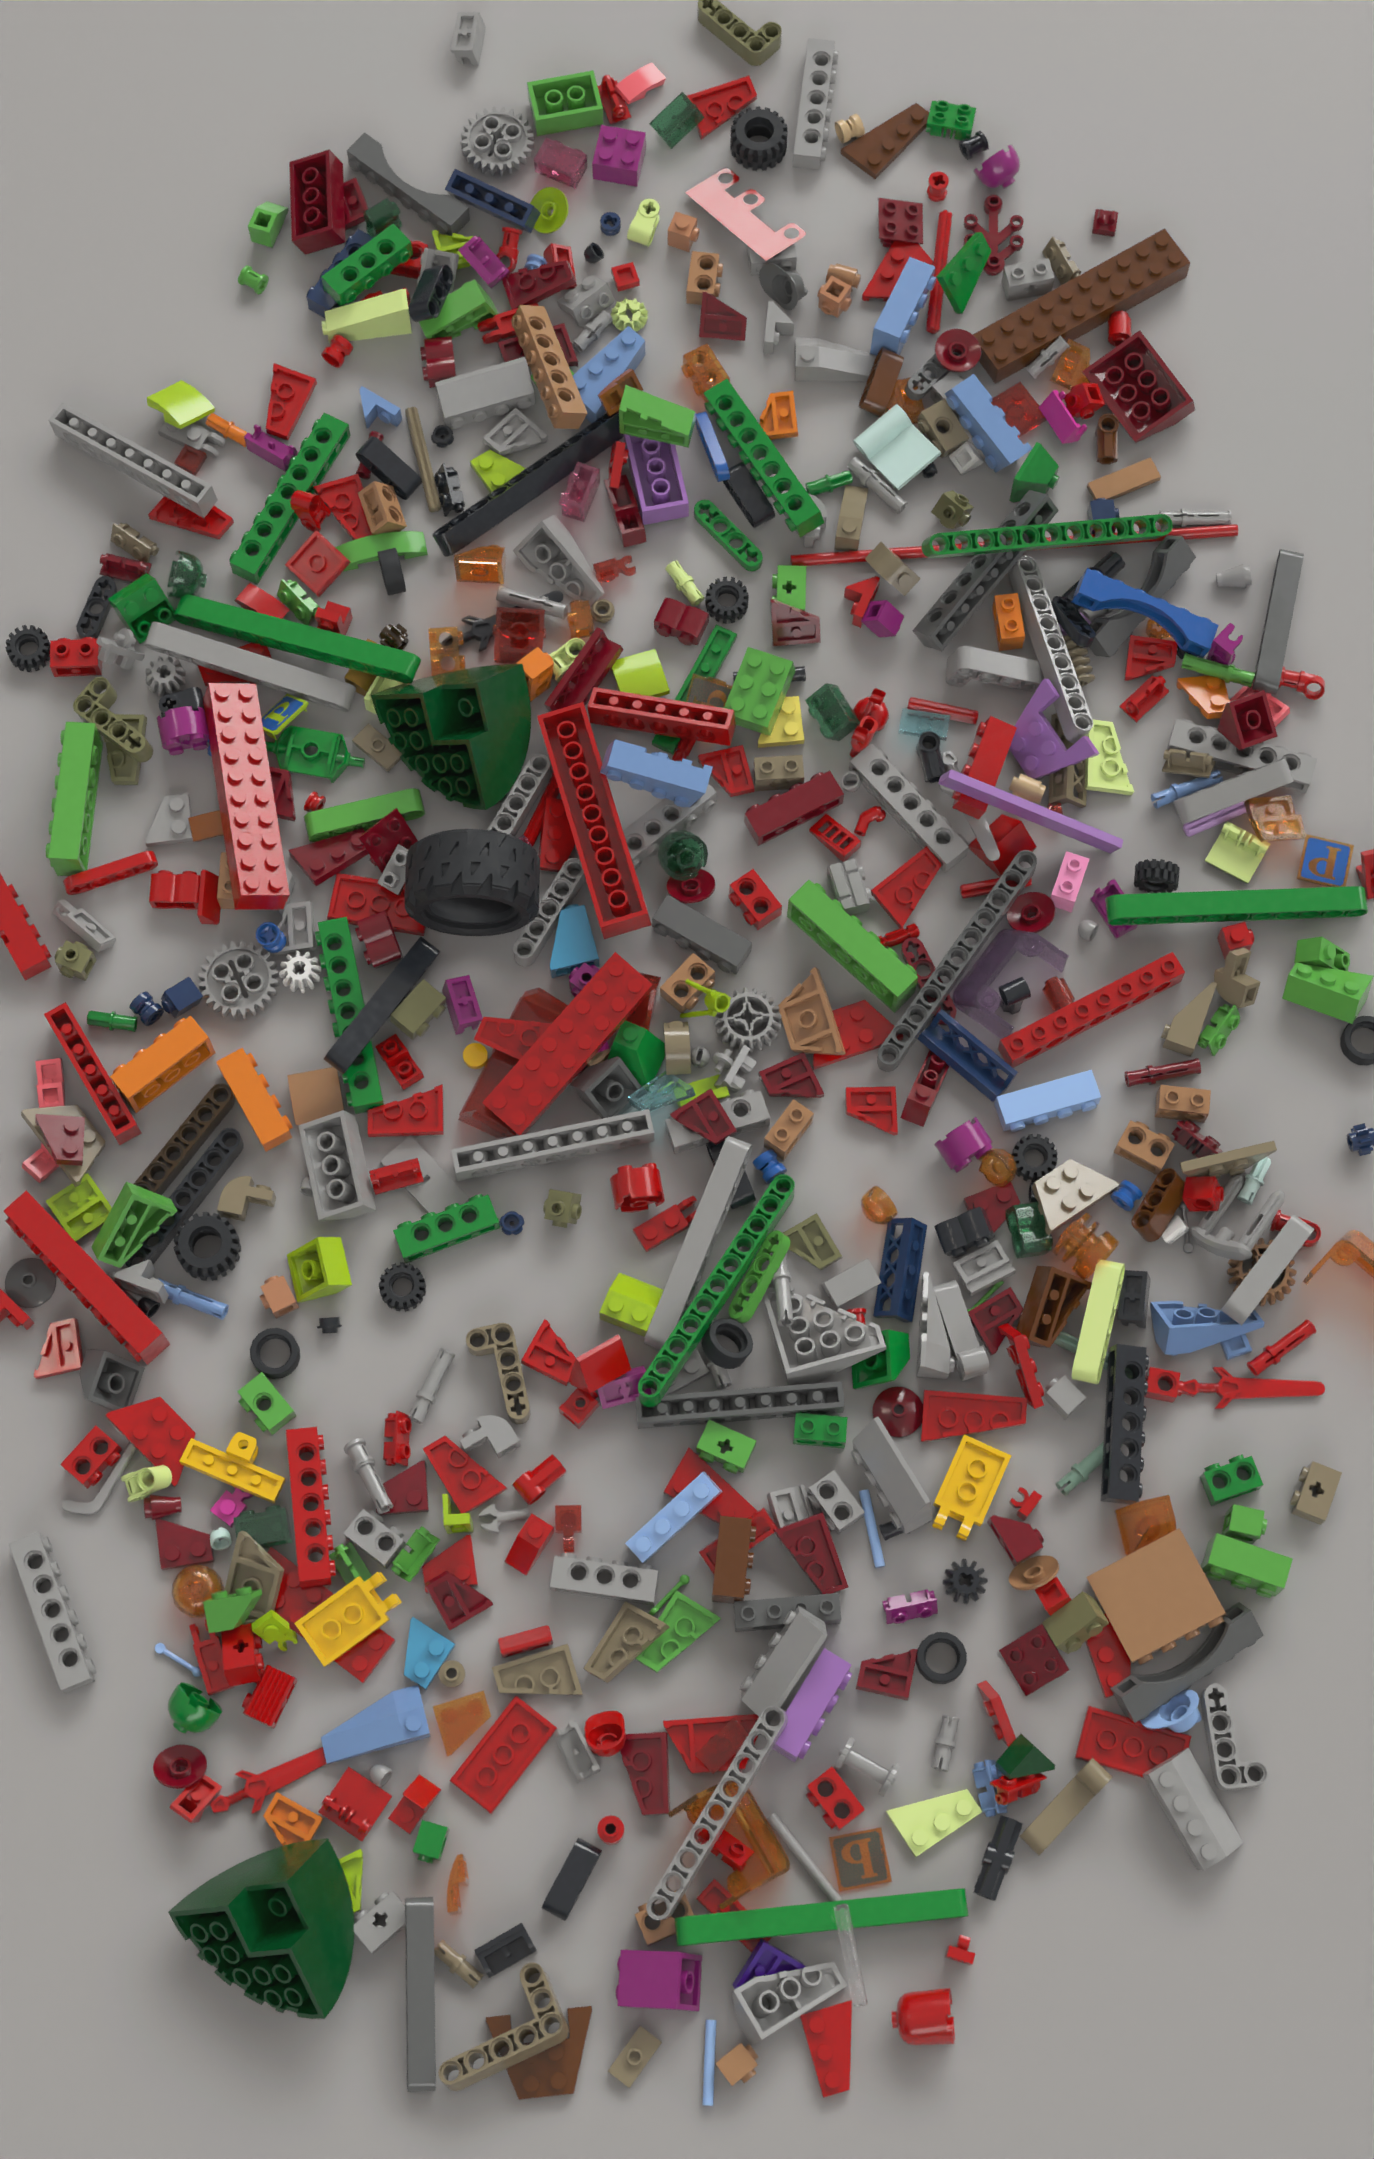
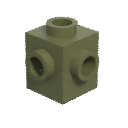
[931,490,974,529]
[55,940,97,981]
[543,1189,582,1228]

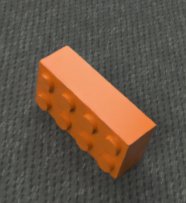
[110,1015,216,1113]

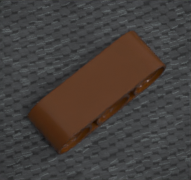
[858,347,904,417]
[1131,1168,1185,1242]

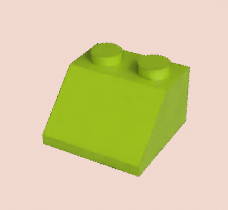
[287,1237,352,1302]
[599,1272,664,1337]

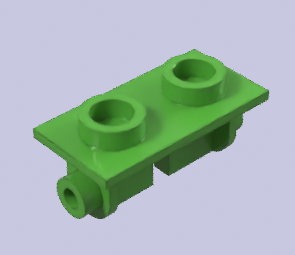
[277,579,321,626]
[1197,1004,1241,1056]
[391,1526,440,1583]
[329,1541,372,1585]

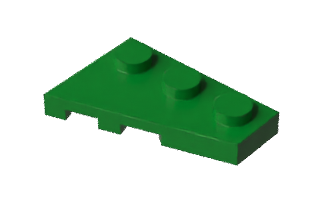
[936,232,991,314]

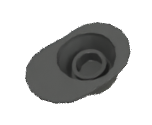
[759,263,808,310]

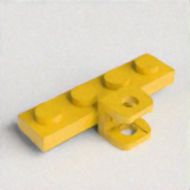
[180,1432,286,1504]

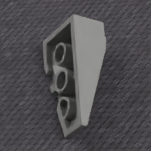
[795,337,876,382]
[513,515,605,608]
[916,1272,955,1379]

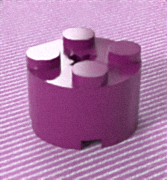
[157,706,209,755]
[934,1117,993,1173]

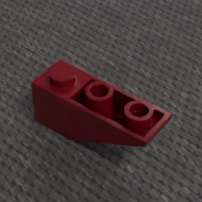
[900,1050,950,1127]

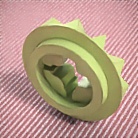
[611,298,648,332]

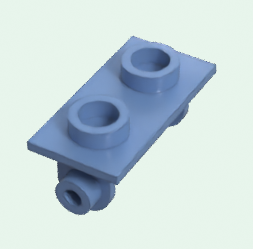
[972,1760,1009,1817]

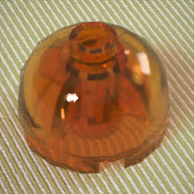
[171,1565,225,1618]

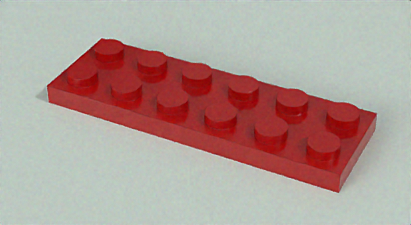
[267,1547,395,1684]

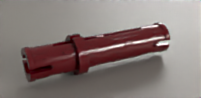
[1124,1058,1201,1087]

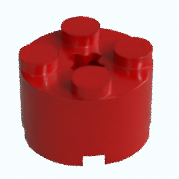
[610,1163,665,1213]

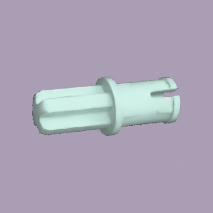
[1237,1157,1271,1205]

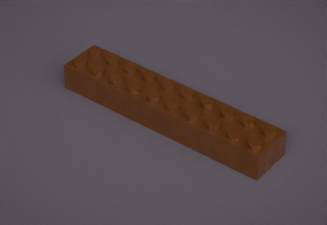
[973,228,1191,384]

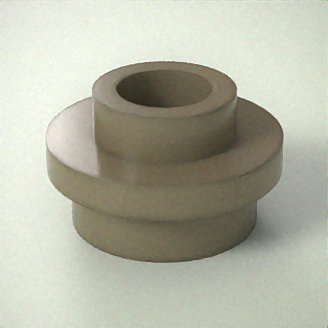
[591,599,615,623]
[439,1660,465,1688]

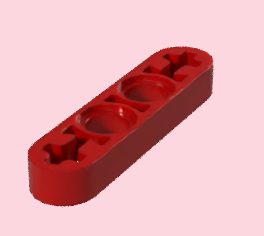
[63,851,158,895]

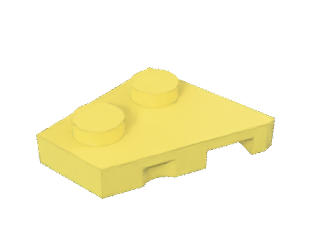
[758,696,804,748]

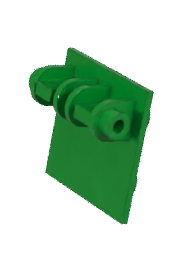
[926,100,976,140]

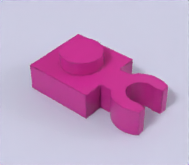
[210,1487,253,1528]

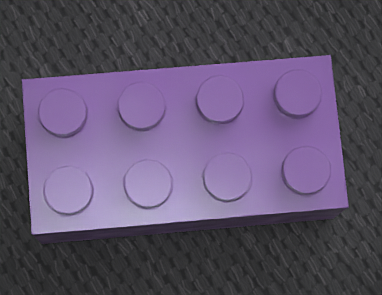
[623,434,689,525]
[772,1648,852,1763]

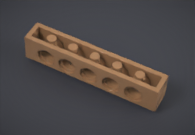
[511,305,588,429]

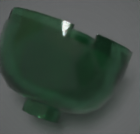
[167,550,207,599]
[657,830,708,881]

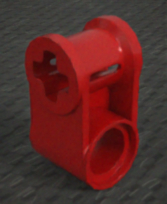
[290,490,331,532]

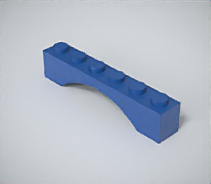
[1072,568,1219,658]

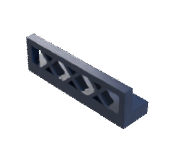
[918,1009,1018,1102]
[873,1217,927,1323]

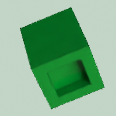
[413,1820,450,1864]

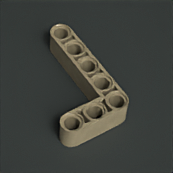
[438,1962,569,2091]

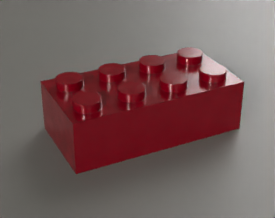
[289,149,346,255]

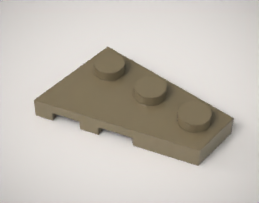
[583,1601,670,1683]
[492,1644,583,1695]

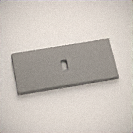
[380,1136,470,1226]

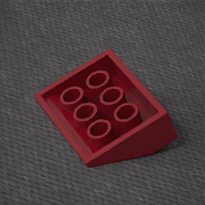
[1082,330,1195,443]

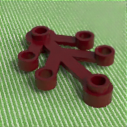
[963,195,1024,276]

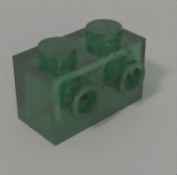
[805,683,860,741]
[233,1505,293,1548]

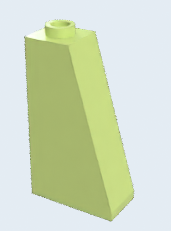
[321,289,412,344]

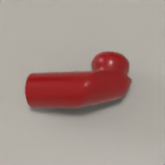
[854,806,886,836]

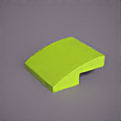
[147,380,215,429]
[611,649,670,697]
[46,1173,112,1242]

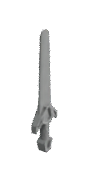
[939,751,1000,861]

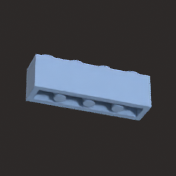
[994,1070,1101,1132]
[625,1472,723,1563]

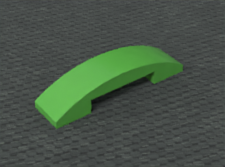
[336,531,428,571]

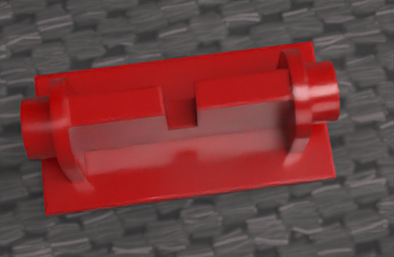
[598,75,631,124]
[1119,675,1170,723]
[369,1158,424,1195]
[383,1411,412,1467]
[990,1773,1047,1805]
[697,1828,755,1872]

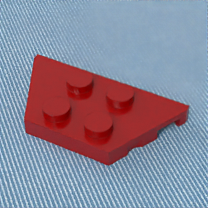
[862,241,934,302]
[812,1000,904,1070]
[105,1396,196,1488]
[663,1714,759,1774]

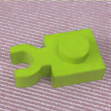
[252,1609,298,1651]

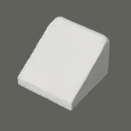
[949,441,984,475]
[1162,1215,1189,1244]

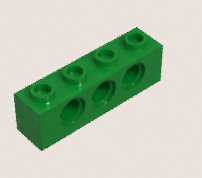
[322,223,413,307]
[393,1194,500,1264]

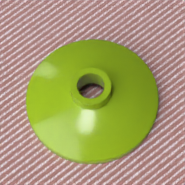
[530,187,568,234]

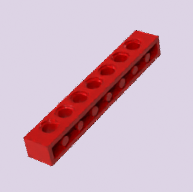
[998,952,1185,1068]

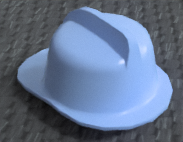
[1140,1690,1202,1733]

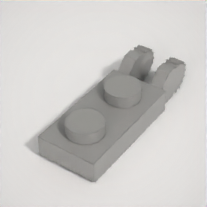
[158,421,226,458]

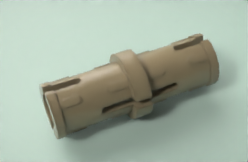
[434,1940,484,1989]

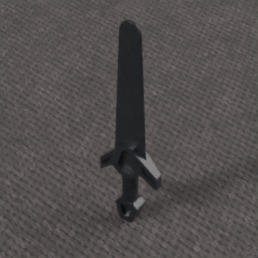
[442,590,563,653]

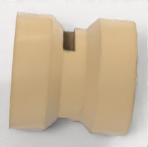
[834,114,865,144]

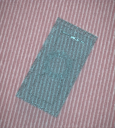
[899,708,950,741]

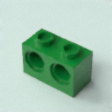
[793,1413,848,1449]
[1200,1455,1263,1506]

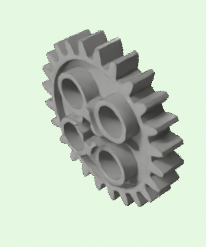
[461,107,535,176]
[198,940,279,1020]

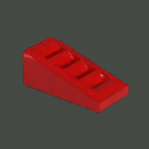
[809,814,861,862]

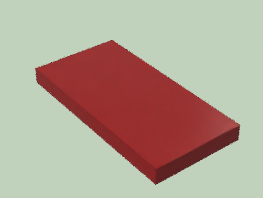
[327,873,426,936]
[449,1696,558,1815]
[1075,1706,1192,1779]

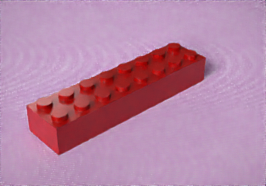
[482,952,654,1135]
[3,1190,170,1365]

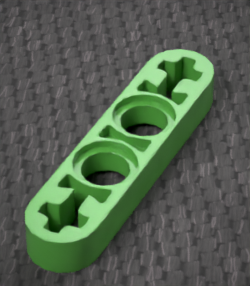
[728,1230,790,1323]

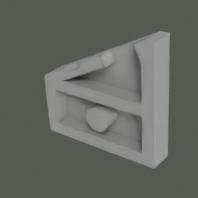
[145,793,193,847]

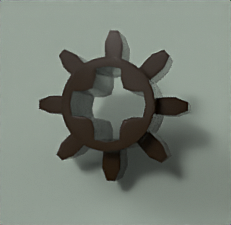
[379,623,409,650]

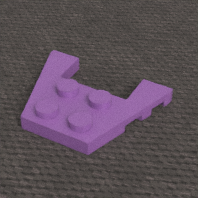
[1009,678,1100,780]

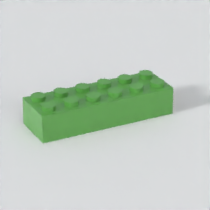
[46,722,103,876]
[787,880,918,1013]

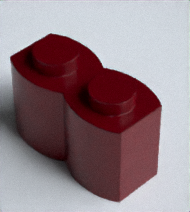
[420,336,456,388]
[654,597,709,645]
[355,911,403,969]

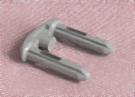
[1191,1175,1285,1261]

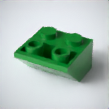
[108,573,175,644]

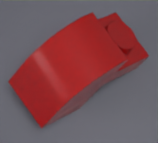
[315,601,353,635]

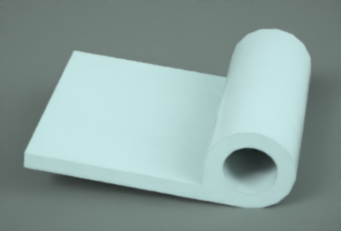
[853,404,941,491]

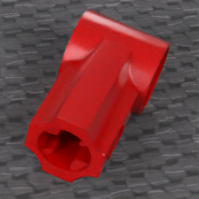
[512,1454,567,1505]

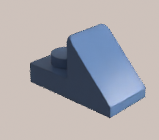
[359,386,402,429]

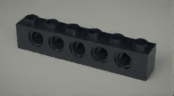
[1101,1344,1149,1505]

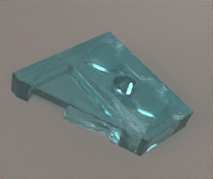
[627,1071,696,1111]

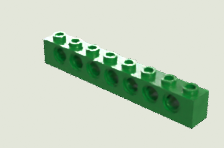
[704,379,824,538]
[229,413,351,585]
[315,917,384,1114]

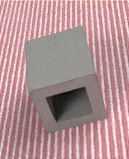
[1043,1375,1086,1419]

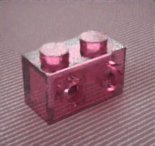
[534,138,588,189]
[559,462,600,522]

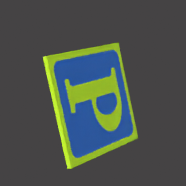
[261,694,309,740]

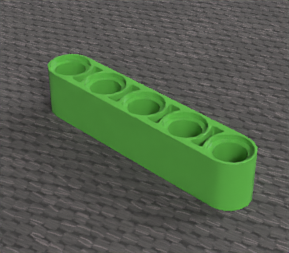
[304,788,425,842]

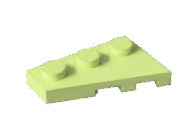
[1085,720,1134,796]
[886,1789,982,1858]

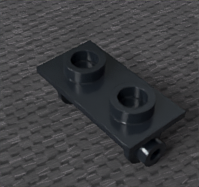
[434,463,465,517]

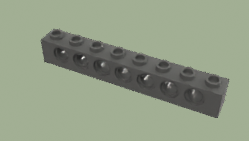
[912,490,1059,652]
[635,1381,845,1429]

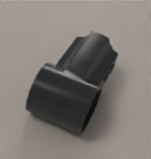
[916,731,946,783]
[998,977,1031,1015]

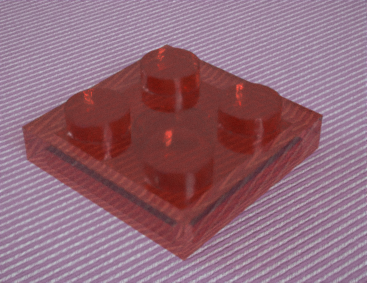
[991,382,1046,438]

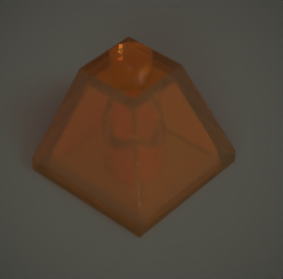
[454,545,506,584]
[1115,1495,1177,1556]

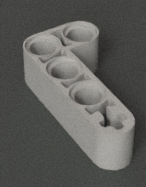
[946,646,1044,692]
[933,1280,989,1381]
[1200,1684,1268,1791]

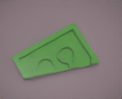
[635,1590,721,1673]

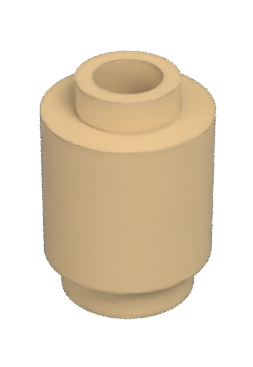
[1009,773,1047,804]

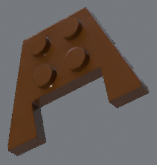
[486,2006,592,2100]

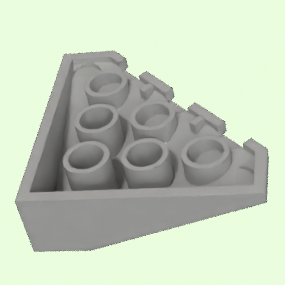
[763,1286,886,1386]

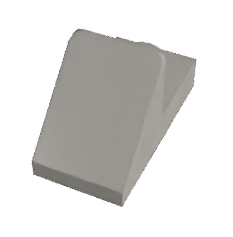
[764,301,794,354]
[114,1260,169,1304]

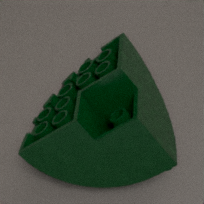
[371,664,531,810]
[168,1838,354,2019]

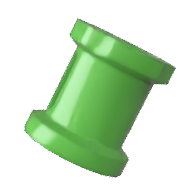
[238,265,269,294]

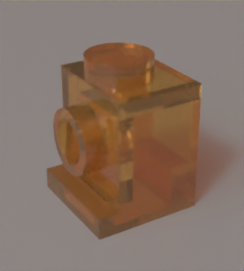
[566,600,594,639]

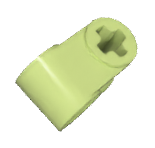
[627,199,660,247]
[549,638,585,683]
[121,1465,172,1502]

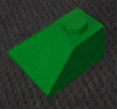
[1009,442,1060,503]
[607,1021,665,1091]
[852,1329,910,1390]

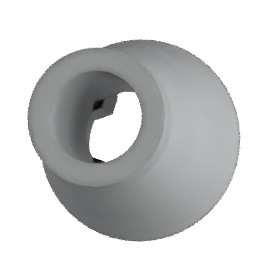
[1216,564,1252,588]

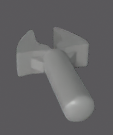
[479,1503,529,1533]

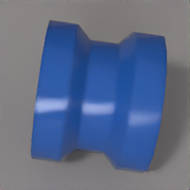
[1111,1180,1143,1211]

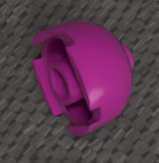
[973,144,1020,189]

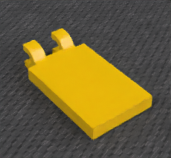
[932,1434,1011,1541]
[295,1572,402,1667]

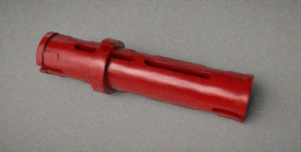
[1247,1319,1317,1376]

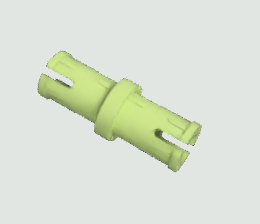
[665,560,705,607]

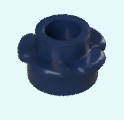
[499,1211,524,1235]

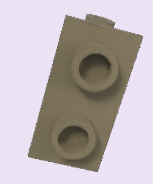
[1042,236,1081,285]
[111,523,159,563]
[1162,748,1216,778]

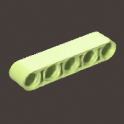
[1072,1259,1125,1384]

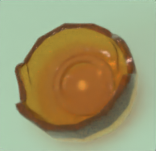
[978,1148,1017,1186]
[861,1186,898,1225]

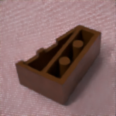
[1016,1265,1092,1348]
[712,1516,756,1604]

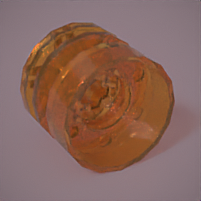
[1052,1213,1120,1280]

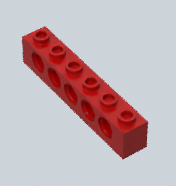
[587,687,736,746]
[44,1002,142,1145]
[286,1427,336,1588]

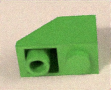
[248,201,289,248]
[1294,936,1350,971]
[203,1586,262,1633]

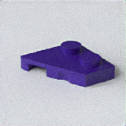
[732,1938,806,1989]

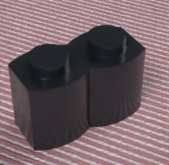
[934,1207,995,1258]

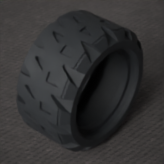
[404,829,540,936]

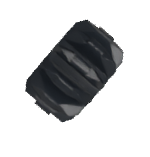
[942,1559,988,1604]

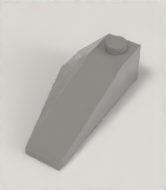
[732,1962,847,2046]

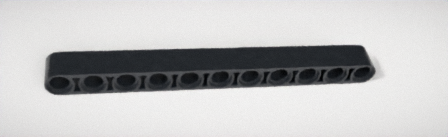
[432,411,623,557]

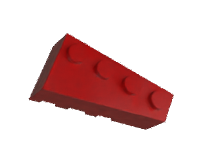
[952,716,1017,819]
[0,873,52,981]

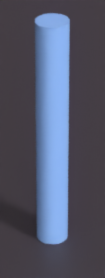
[859,1489,885,1568]
[702,2020,716,2106]

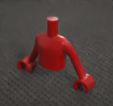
[850,688,886,758]

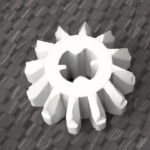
[279,951,322,994]

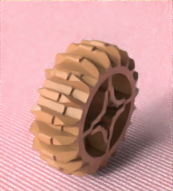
[1227,1238,1297,1307]

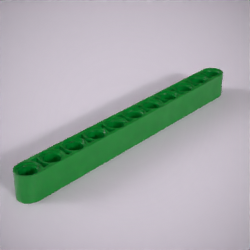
[921,514,1173,558]
[173,594,421,684]
[1105,886,1368,926]
[638,1174,795,1407]
[674,1888,969,1946]

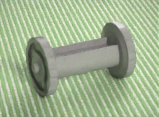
[834,1737,900,1797]

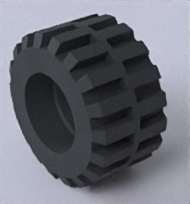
[730,106,788,171]
[174,1212,241,1281]

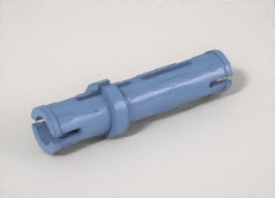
[1151,769,1223,809]
[158,1278,229,1320]

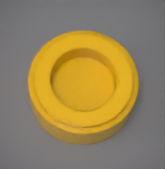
[463,1043,488,1069]

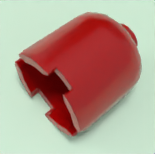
[891,1988,955,2045]

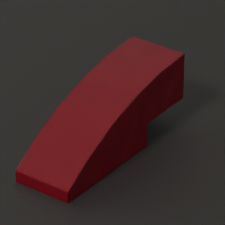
[604,474,647,548]

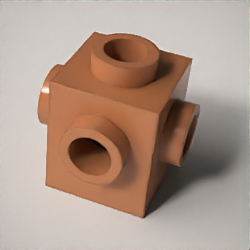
[817,275,852,318]

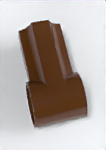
[1095,413,1119,465]

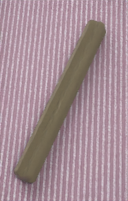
[405,407,441,513]

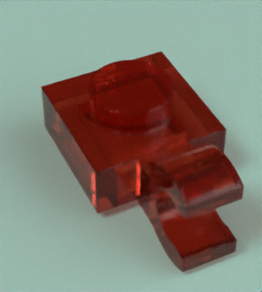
[593,555,636,582]
[555,1505,582,1553]

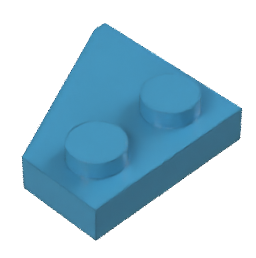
[404,1617,456,1690]

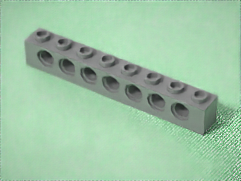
[48,403,218,518]
[451,1109,655,1181]

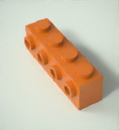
[216,1047,293,1152]

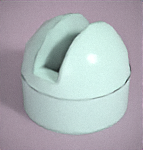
[210,1527,232,1550]

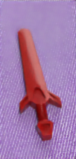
[1182,1367,1325,1409]
[210,1747,327,1814]

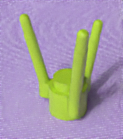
[680,979,731,1018]

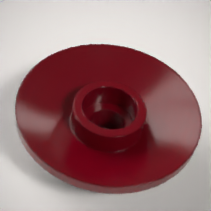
[935,329,981,373]
[667,868,716,903]
[1006,892,1056,934]
[872,1386,923,1438]
[153,1745,207,1789]

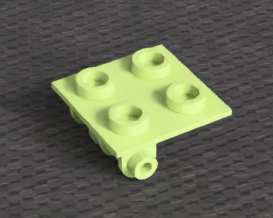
[1205,821,1270,884]

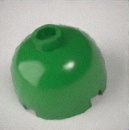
[168,1682,222,1733]

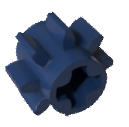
[1347,1123,1374,1156]

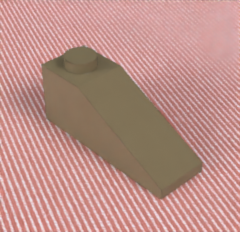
[834,485,869,551]
[1161,982,1217,1057]

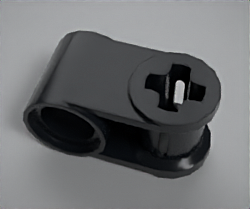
[159,687,205,718]

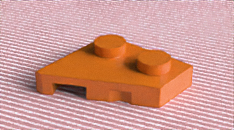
[759,391,798,440]
[1176,675,1230,719]
[263,1792,324,1846]

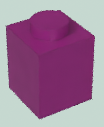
[861,600,904,638]

